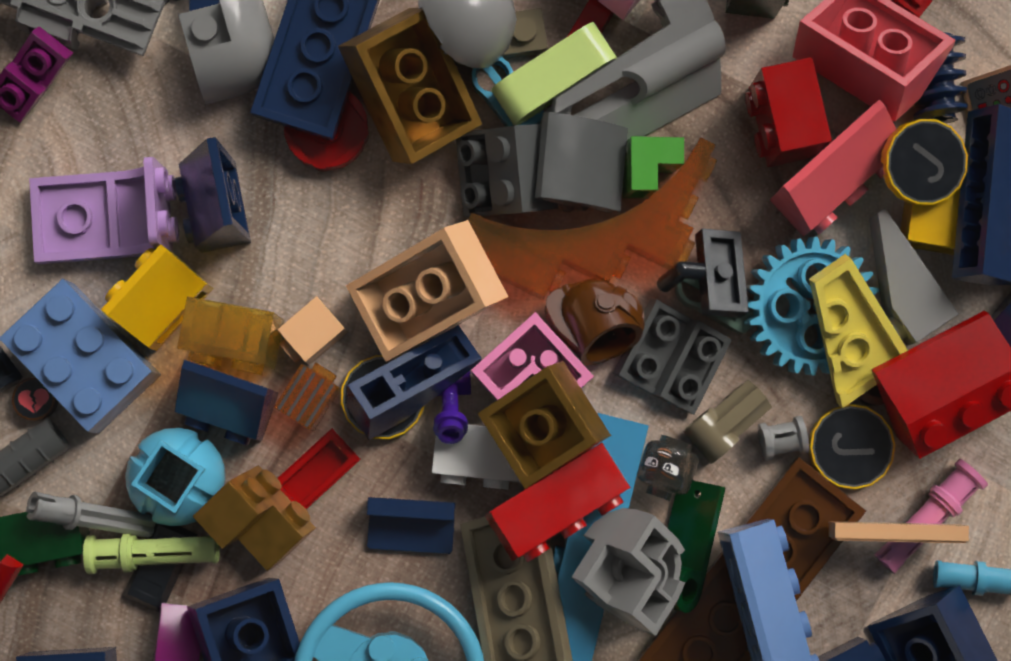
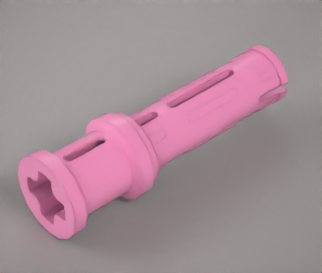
[874,459,988,574]

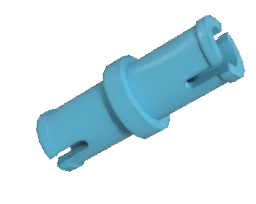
[933,560,1011,596]

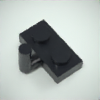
[657,228,749,318]

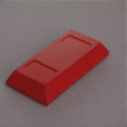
[278,428,361,510]

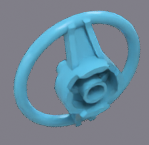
[294,582,484,661]

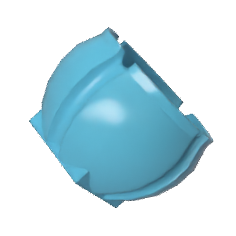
[125,428,226,526]

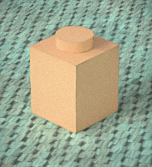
[277,296,348,365]

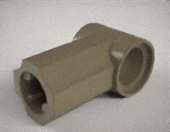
[683,380,772,464]

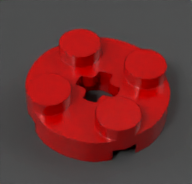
[284,92,369,172]

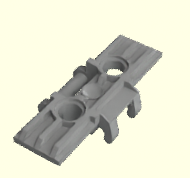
[0,0,165,56]

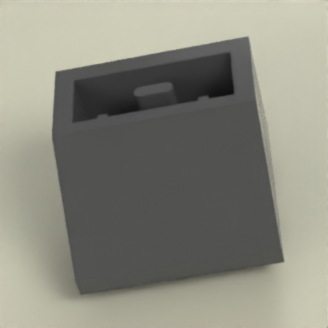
[456,124,559,218]

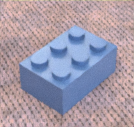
[0,278,161,433]

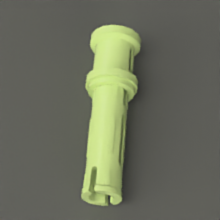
[83,534,220,574]

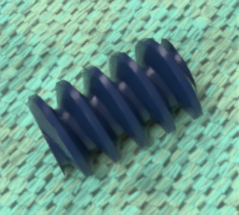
[913,32,968,124]

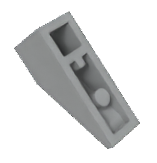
[869,208,959,346]

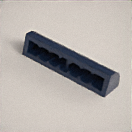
[952,104,1011,285]

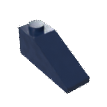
[346,325,482,440]

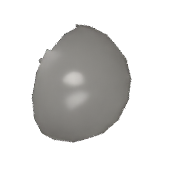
[418,0,517,68]

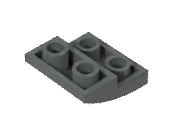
[535,112,628,213]
[613,299,732,415]

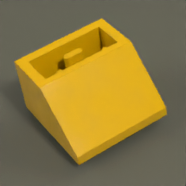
[101,244,214,351]

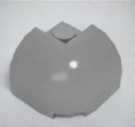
[178,0,274,105]
[571,508,685,636]

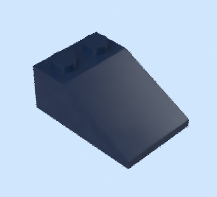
[175,137,251,253]

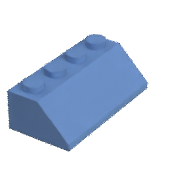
[717,519,819,661]

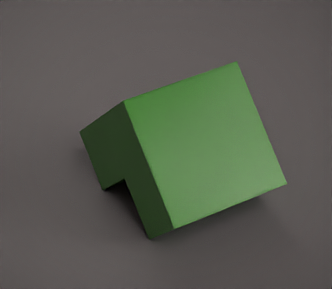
[622,136,684,199]

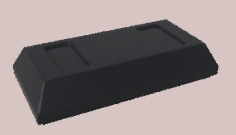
[123,523,198,612]

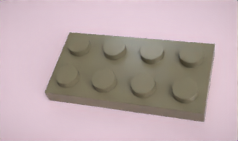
[460,517,573,661]

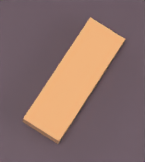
[829,521,969,543]

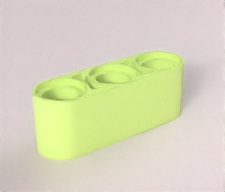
[491,22,617,126]

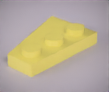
[809,254,908,408]

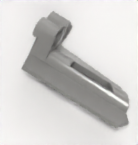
[540,0,726,140]

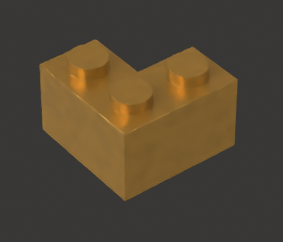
[193,465,316,571]

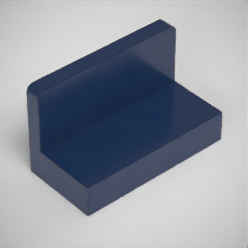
[367,497,456,554]

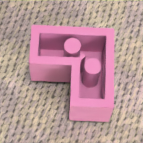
[471,312,594,401]

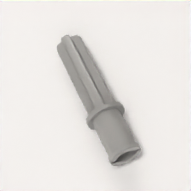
[26,491,156,538]

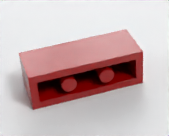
[485,443,631,563]

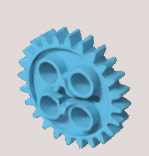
[744,237,881,376]

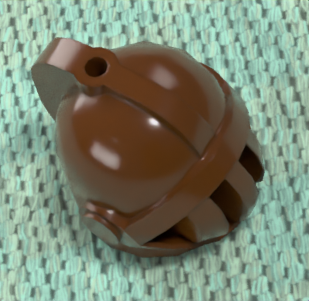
[545,278,645,366]

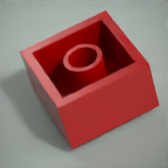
[745,57,832,167]

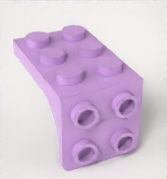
[29,157,179,264]

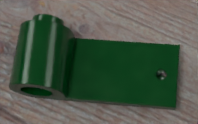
[668,478,726,613]

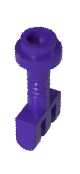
[433,371,471,444]

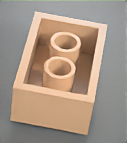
[346,220,508,362]

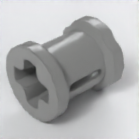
[758,416,809,461]

